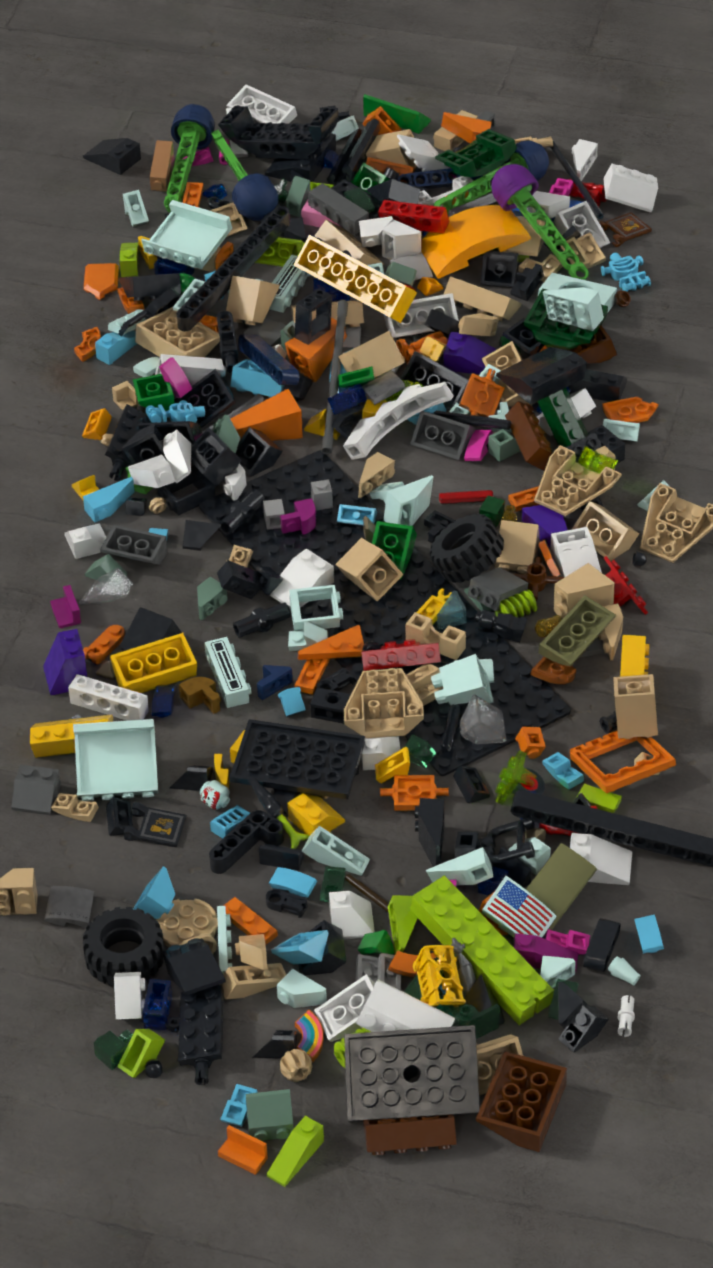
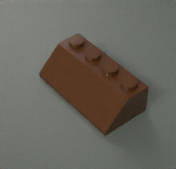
[505,401,553,471]
[363,1114,456,1155]

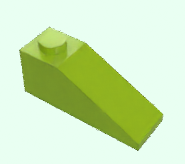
[120,242,139,277]
[388,895,417,954]
[267,1116,324,1187]

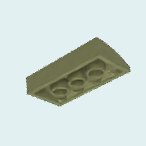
[539,595,616,667]
[526,843,597,930]

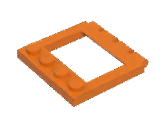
[570,730,676,794]

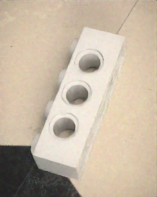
[68,674,149,721]

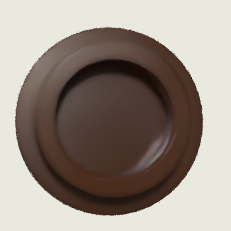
[615,290,631,307]

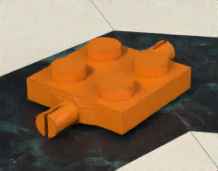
[459,369,505,417]
[380,775,449,811]

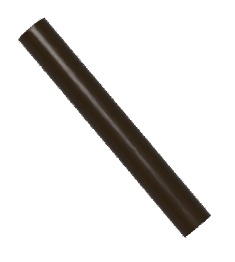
[345,873,389,912]

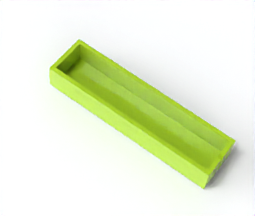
[410,875,554,1026]

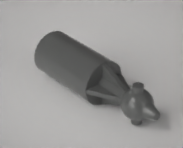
[451,938,477,998]

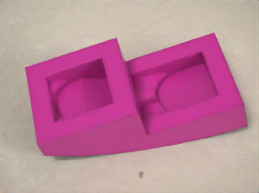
[182,147,214,166]
[549,178,574,196]
[159,357,192,398]
[464,430,493,461]
[545,929,590,955]

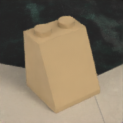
[366,129,417,169]
[226,276,279,326]
[495,520,540,574]
[335,538,403,601]
[554,563,615,618]
[613,674,658,739]

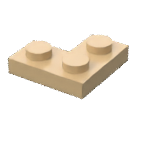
[518,254,563,282]

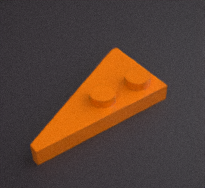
[298,625,364,660]

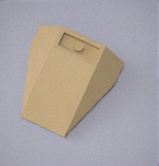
[534,445,622,516]
[640,483,713,563]
[344,668,424,738]

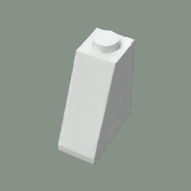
[128,455,175,488]

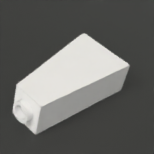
[155,354,226,391]

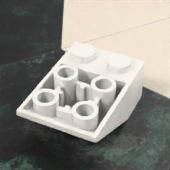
[397,134,449,181]
[551,527,602,577]

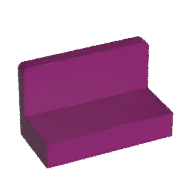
[50,585,81,628]

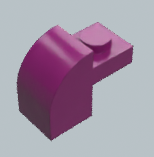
[280,498,316,535]

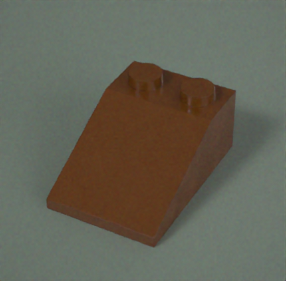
[554,325,617,363]

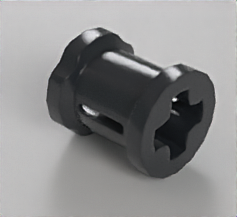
[599,710,617,734]

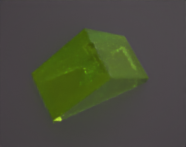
[578,446,618,473]

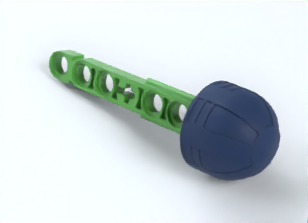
[164,104,215,213]
[211,130,278,221]
[433,140,549,214]

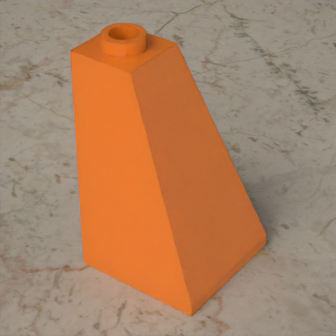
[285,318,347,382]
[230,389,303,441]

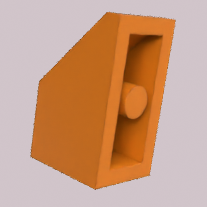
[362,106,402,135]

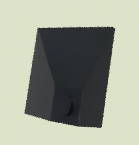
[174,369,236,428]

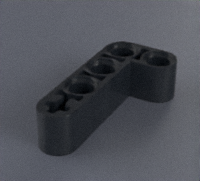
[209,810,284,874]

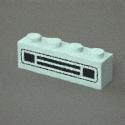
[269,255,311,313]
[205,637,252,708]

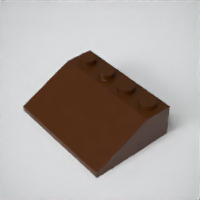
[476,1051,567,1152]

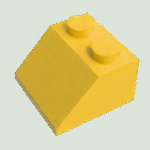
[287,793,345,835]

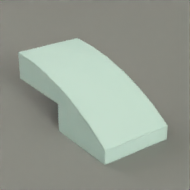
[133,357,159,377]

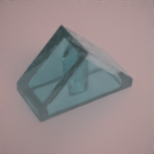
[437,590,466,629]

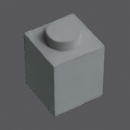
[311,480,333,510]
[263,499,285,530]

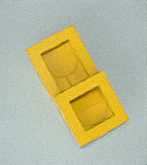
[214,754,230,789]

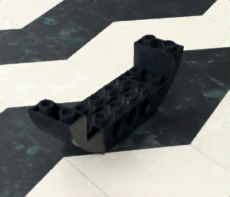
[218,105,338,159]

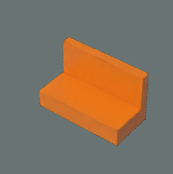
[218,1125,268,1175]

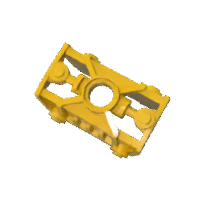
[413,945,466,1008]

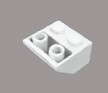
[382,220,421,260]

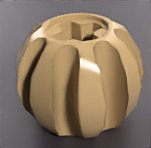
[280,1049,312,1082]

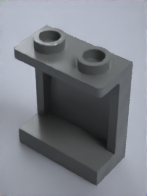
[468,567,528,611]

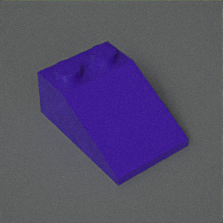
[444,332,497,375]

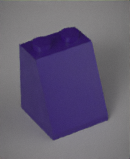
[43,629,87,696]

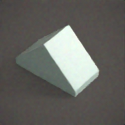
[540,956,575,988]

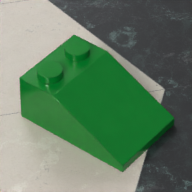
[372,521,417,580]

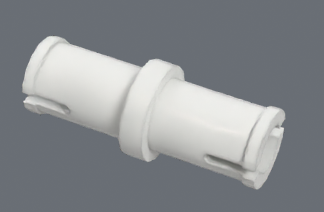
[618,995,635,1037]

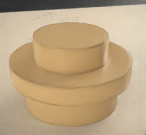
[149,497,167,514]

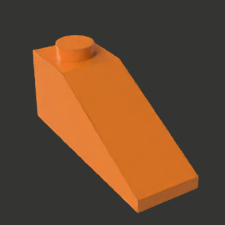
[441,112,491,143]

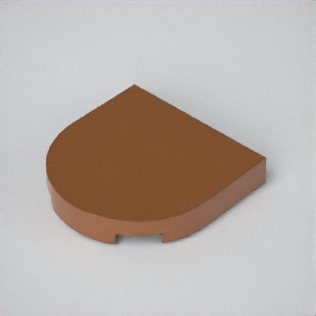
[531,657,576,684]

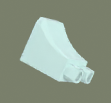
[431,654,493,705]

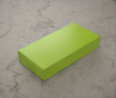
[576,784,622,813]

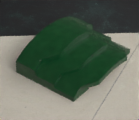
[435,129,517,177]
[524,288,608,350]

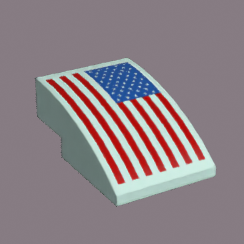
[482,876,556,938]

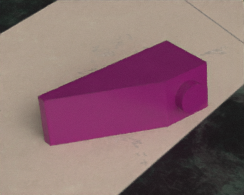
[514,934,578,972]

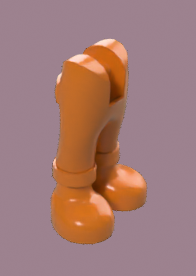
[396,331,448,365]

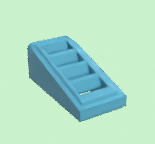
[210,805,250,839]

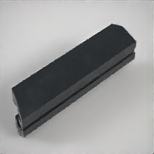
[327,119,380,186]

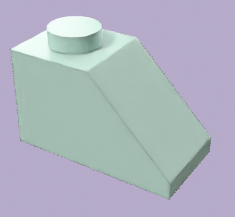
[508,837,551,875]
[277,969,327,1008]

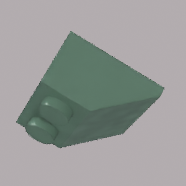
[246,1089,293,1141]

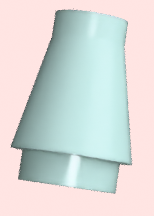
[608,956,641,986]

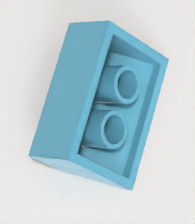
[230,359,284,398]

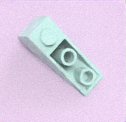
[426,847,493,885]

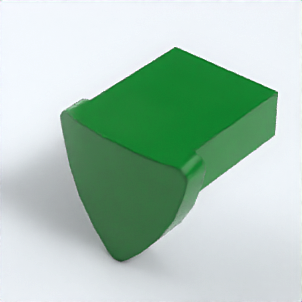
[358,930,394,955]

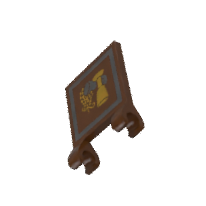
[598,212,652,247]

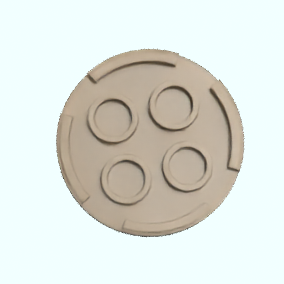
[156,899,218,947]

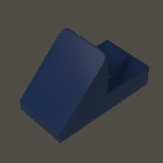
[257,665,293,701]

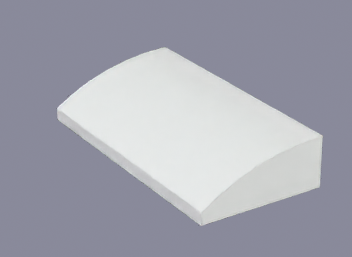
[226,85,297,124]

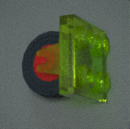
[495,750,545,805]

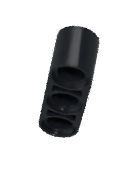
[583,918,621,972]

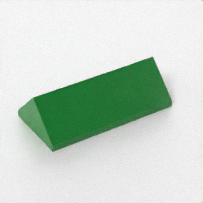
[363,94,431,134]

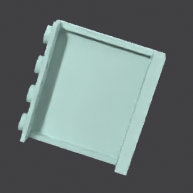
[141,200,232,269]
[73,719,158,801]

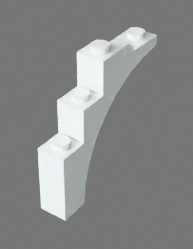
[343,382,453,460]

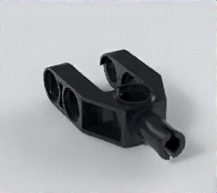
[217,311,239,373]

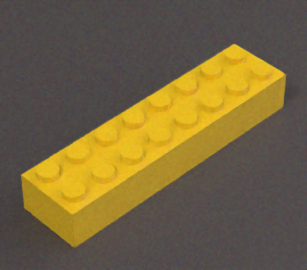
[294,235,417,323]

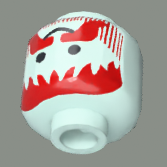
[200,780,230,810]

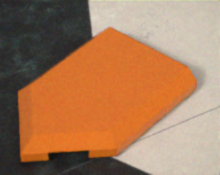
[84,263,119,300]
[602,397,659,423]

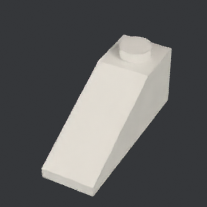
[572,139,598,181]
[163,430,191,483]

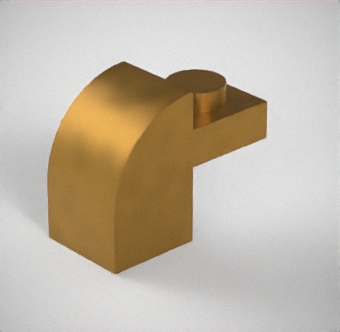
[179,677,221,714]

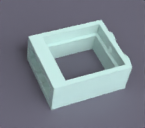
[289,585,343,631]

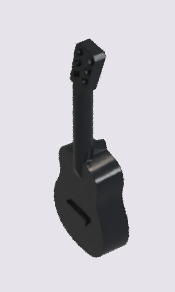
[118,288,181,337]

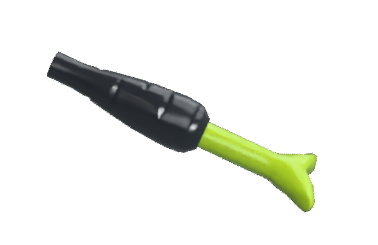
[248,776,310,849]

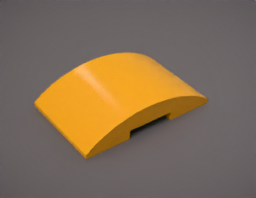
[421,205,531,279]

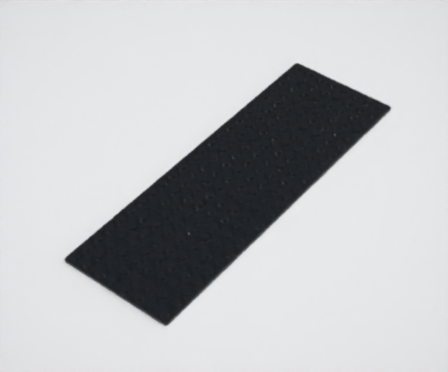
[199,450,571,776]

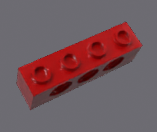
[378,200,450,234]

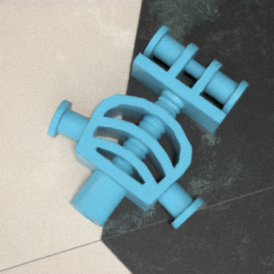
[601,253,651,292]
[146,400,205,423]

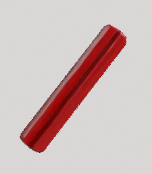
[439,490,493,504]

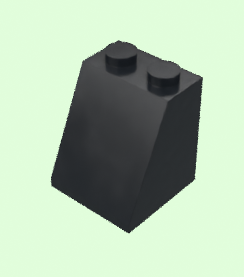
[119,607,182,651]

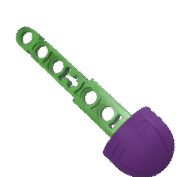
[491,164,589,280]

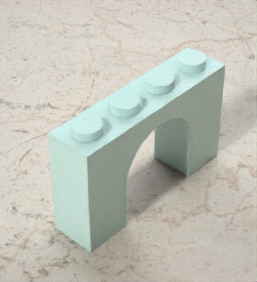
[538,273,617,312]

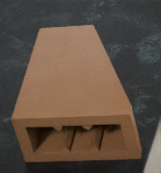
[150,140,174,192]

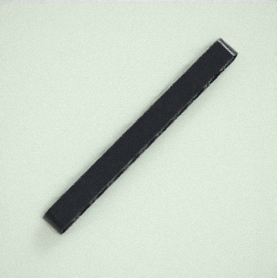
[176,206,290,332]
[510,790,713,867]

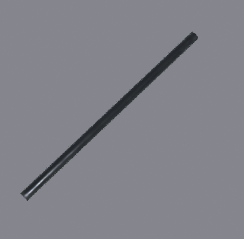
[550,141,604,219]

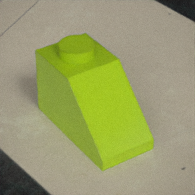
[117,1029,165,1078]

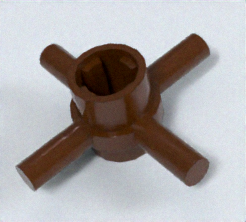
[511,557,565,601]

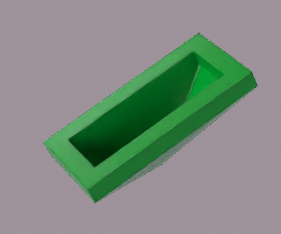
[338,366,375,388]

